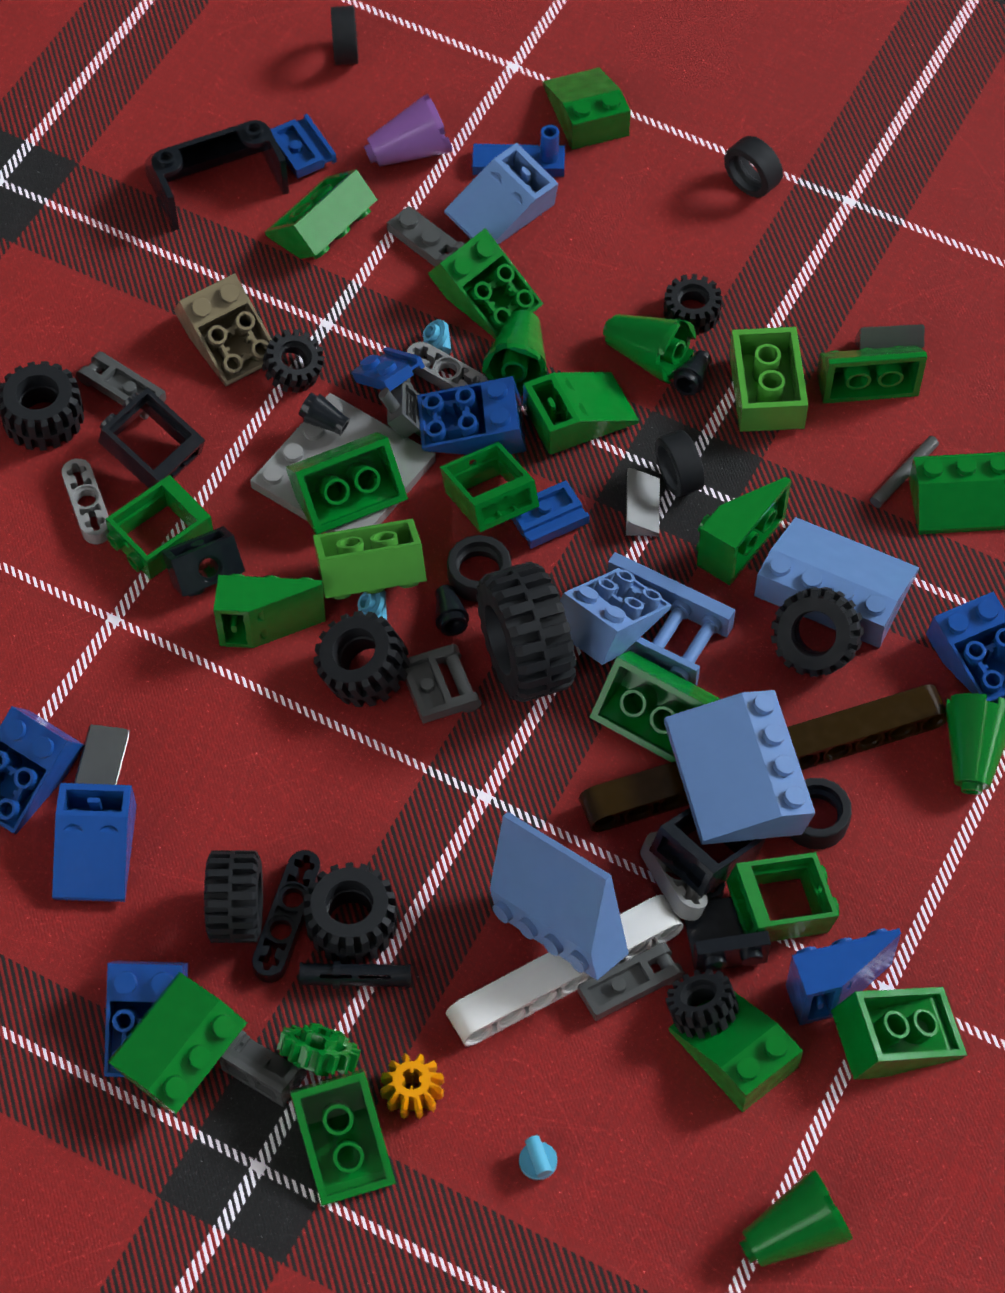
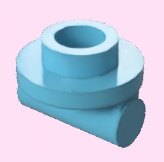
[423,319,452,354]
[358,591,387,620]
[519,1135,557,1180]

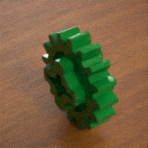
[277,1023,361,1076]

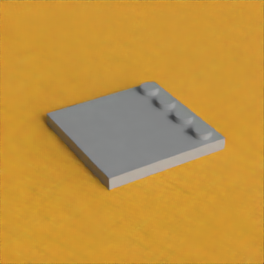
[250,393,436,533]

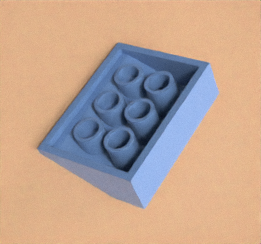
[754,517,919,648]
[664,690,815,845]
[490,812,629,980]

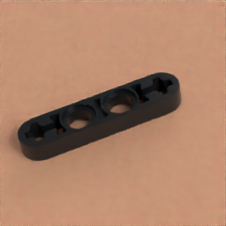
[252,850,321,983]

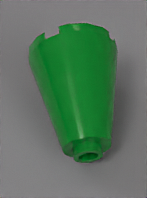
[482,310,547,396]
[603,314,696,384]
[946,693,1005,795]
[739,1170,853,1267]

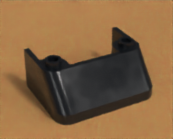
[145,120,289,231]

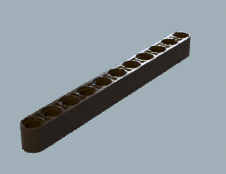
[579,684,947,832]

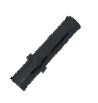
[299,960,411,989]

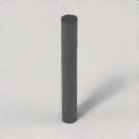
[870,436,939,508]

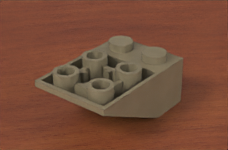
[174,273,282,387]

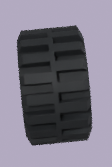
[0,361,84,451]
[771,587,864,677]
[314,611,410,707]
[204,850,263,943]
[303,862,397,964]

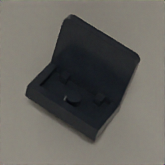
[684,897,771,972]

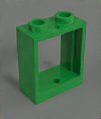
[440,441,539,532]
[106,475,213,580]
[726,852,839,942]

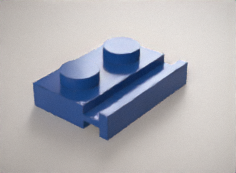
[270,114,337,179]
[351,347,425,391]
[512,480,590,549]

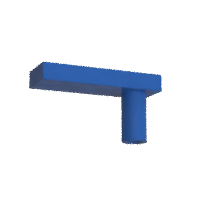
[472,125,565,177]

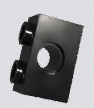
[161,526,246,597]

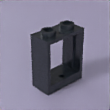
[98,387,205,488]
[649,808,766,897]

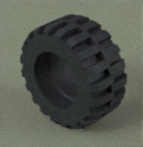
[476,562,576,702]

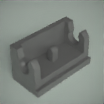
[219,1030,307,1107]

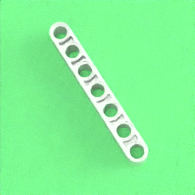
[446,895,684,1046]

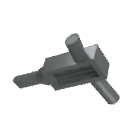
[379,378,421,439]

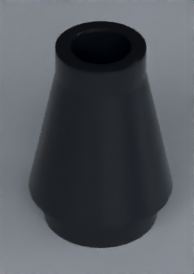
[673,350,712,396]
[299,393,350,436]
[435,585,469,636]

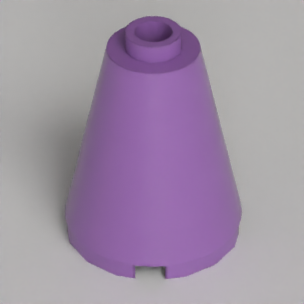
[364,94,453,167]

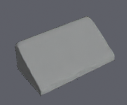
[626,468,660,536]

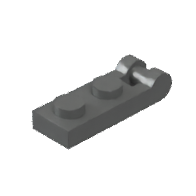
[387,205,465,267]
[76,351,167,420]
[577,942,685,1022]

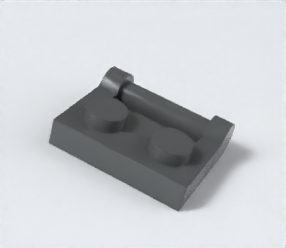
[403,644,482,724]

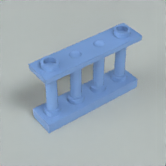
[607,552,736,686]

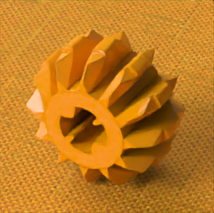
[380,1053,444,1119]

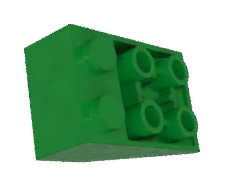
[428,228,543,339]
[523,372,639,455]
[214,574,326,648]

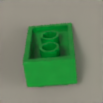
[543,67,631,150]
[696,477,791,585]
[831,987,967,1080]
[668,991,803,1113]
[290,1068,396,1206]

